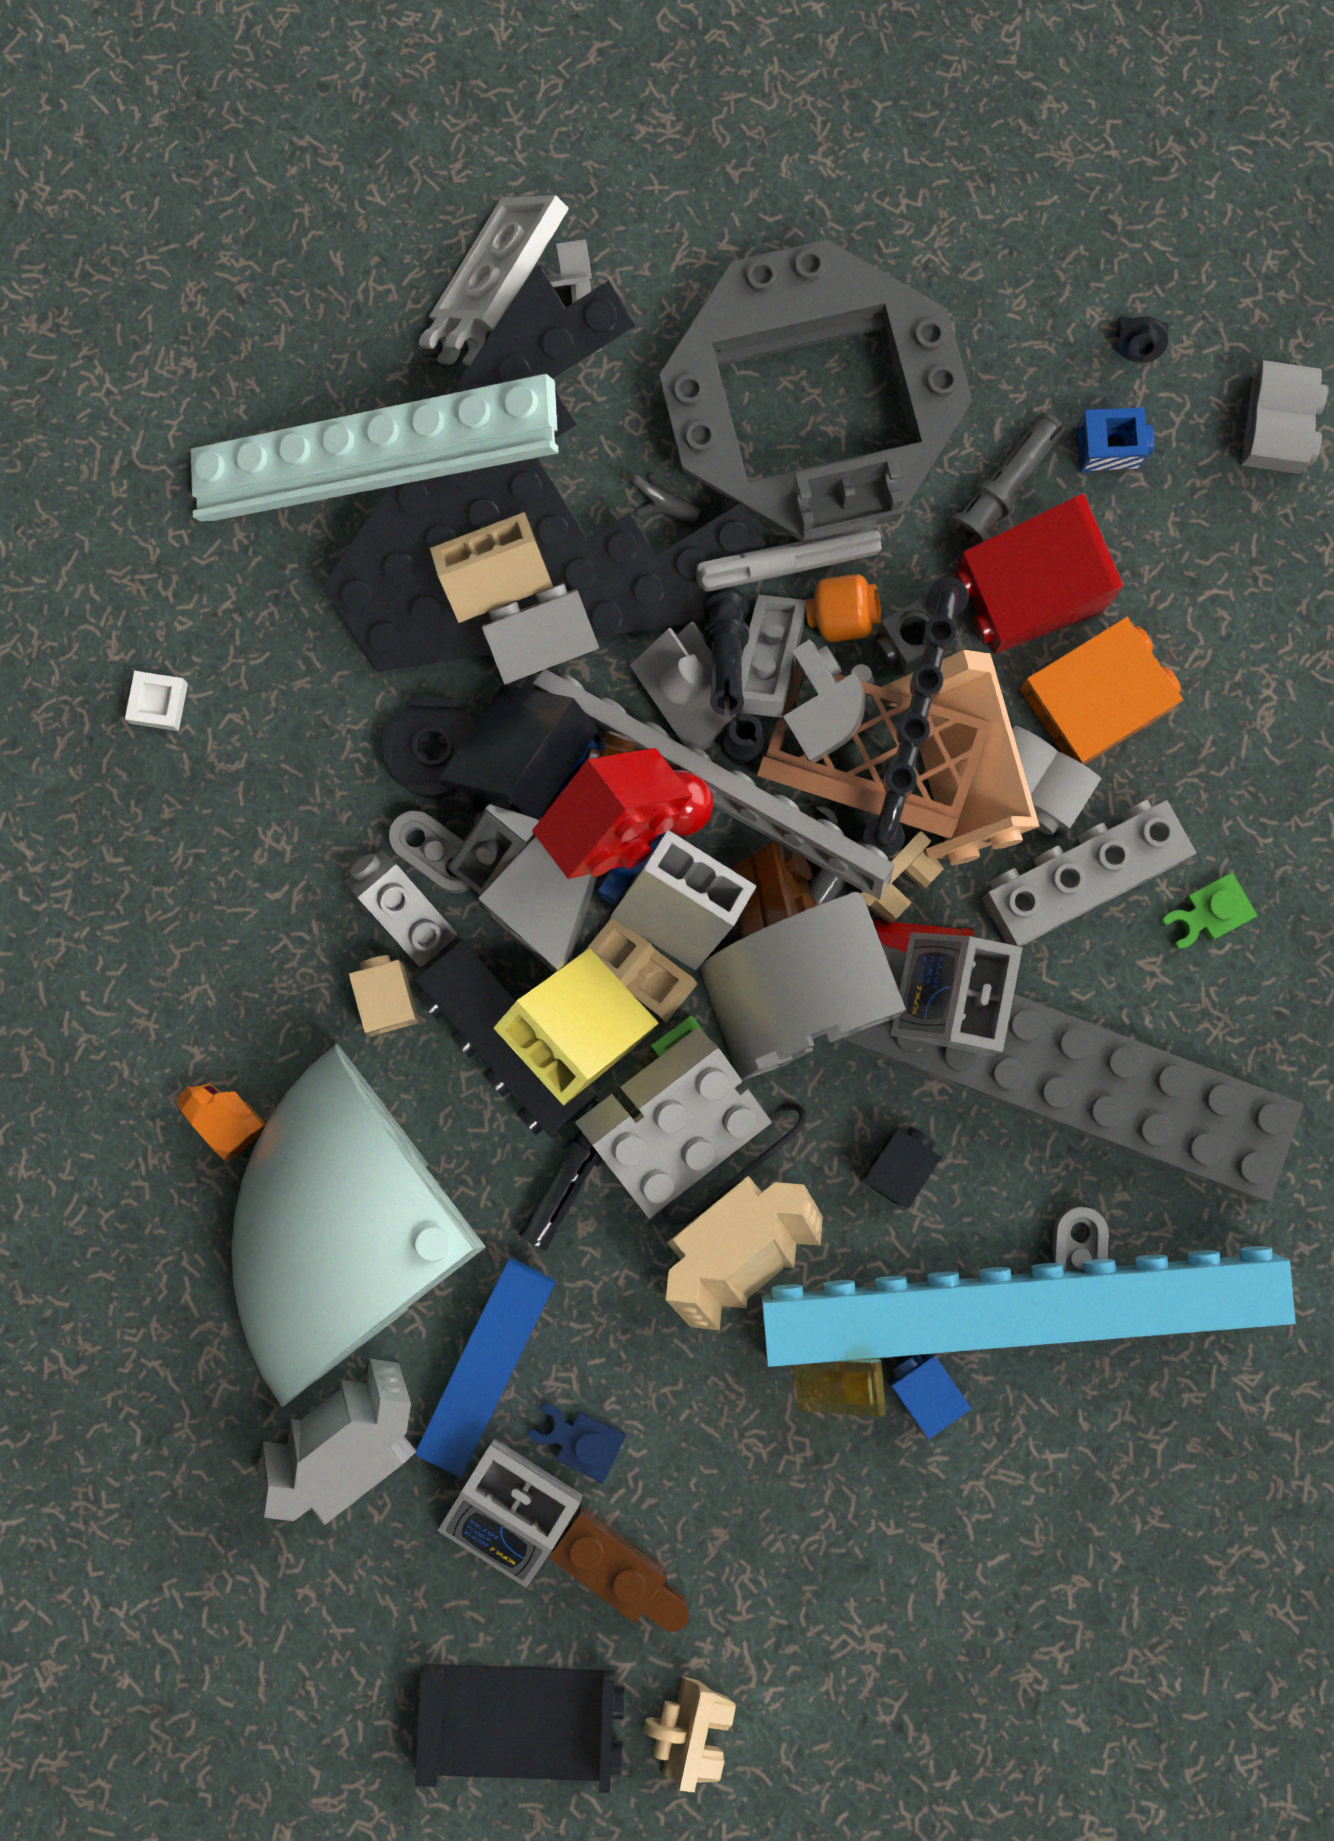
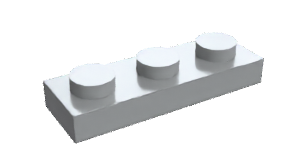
[739,595,807,718]

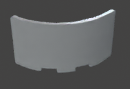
[699,892,906,1081]

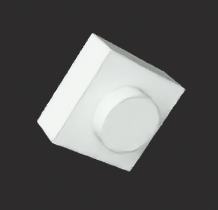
[125,671,188,731]

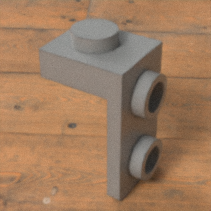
[344,849,457,966]

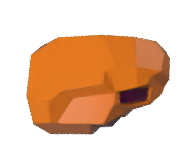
[176,1083,266,1161]

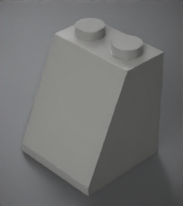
[478,836,598,973]

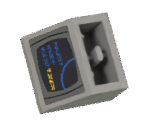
[890,932,1023,1057]
[438,1439,583,1588]

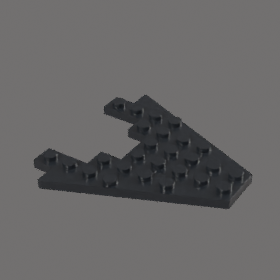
[322,266,767,672]

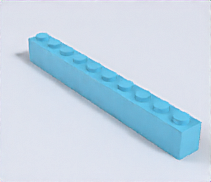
[761,1246,1296,1367]

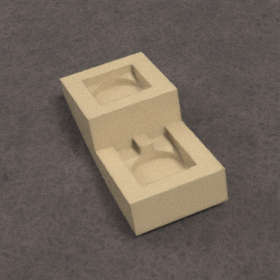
[583,918,698,1023]

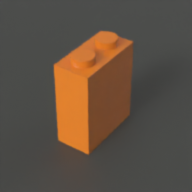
[1019,616,1184,765]

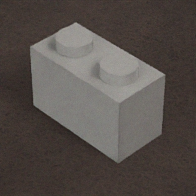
[482,583,599,685]

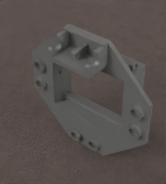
[659,239,972,542]

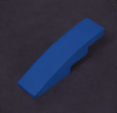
[415,1257,557,1478]

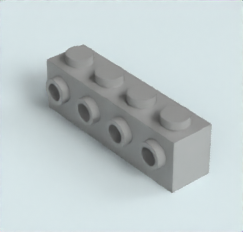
[982,800,1197,947]

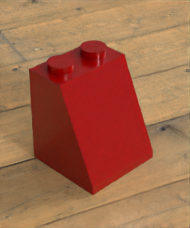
[954,494,1124,654]

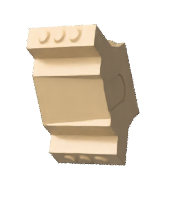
[666,1176,823,1330]

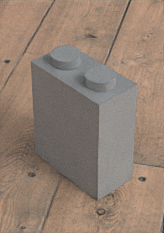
[610,830,756,971]

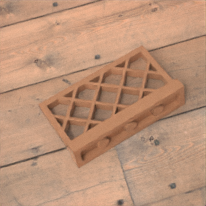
[757,661,991,839]

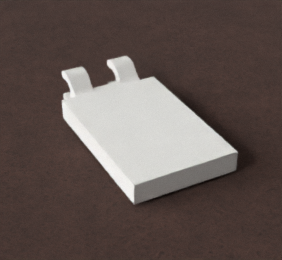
[419,195,569,366]

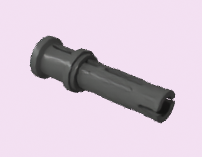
[948,412,1065,547]

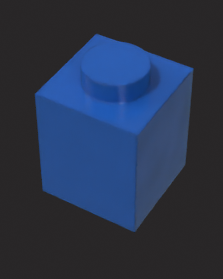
[887,1354,972,1439]

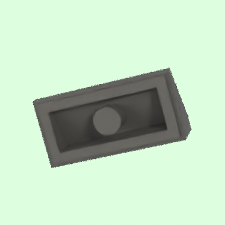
[448,804,539,895]

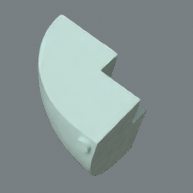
[232,1044,486,1407]

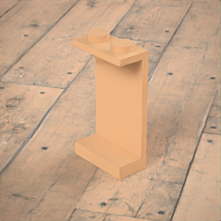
[882,650,1040,865]

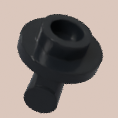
[1116,316,1169,363]

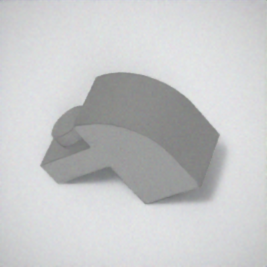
[783,639,866,763]

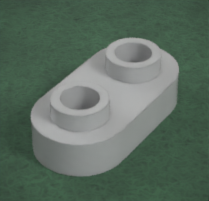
[389,811,471,893]
[1052,1206,1109,1272]

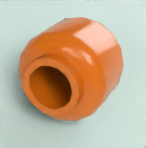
[806,574,881,643]

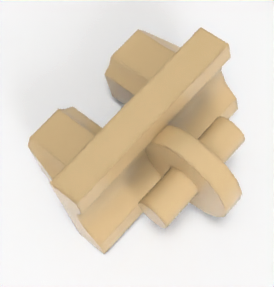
[858,831,944,924]
[643,1677,736,1792]

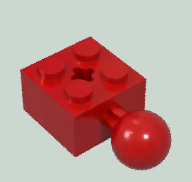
[532,748,713,879]

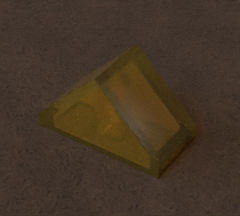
[794,1358,886,1417]

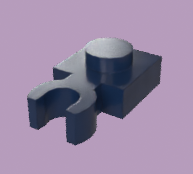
[528,1403,626,1484]

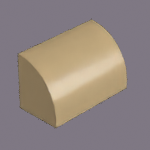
[430,512,553,623]

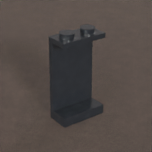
[415,1664,625,1793]

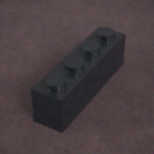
[416,940,598,1138]

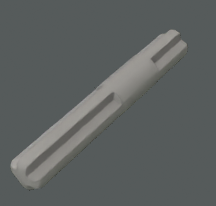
[696,526,882,592]

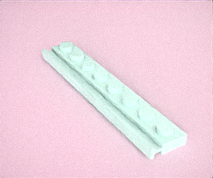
[191,374,558,521]

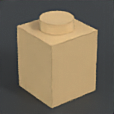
[349,955,420,1037]

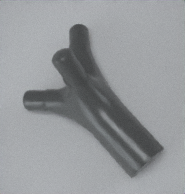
[632,473,702,526]

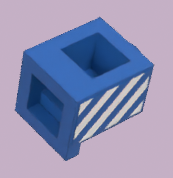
[1077,407,1154,473]

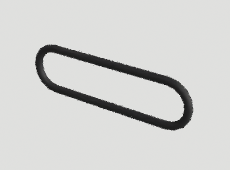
[661,1102,806,1225]

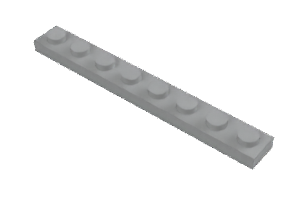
[533,669,895,900]

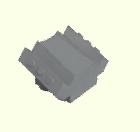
[258,1359,416,1526]

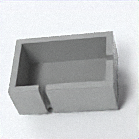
[575,1027,772,1219]

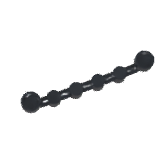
[862,577,969,860]

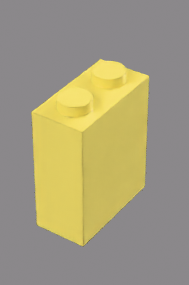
[494,948,658,1106]

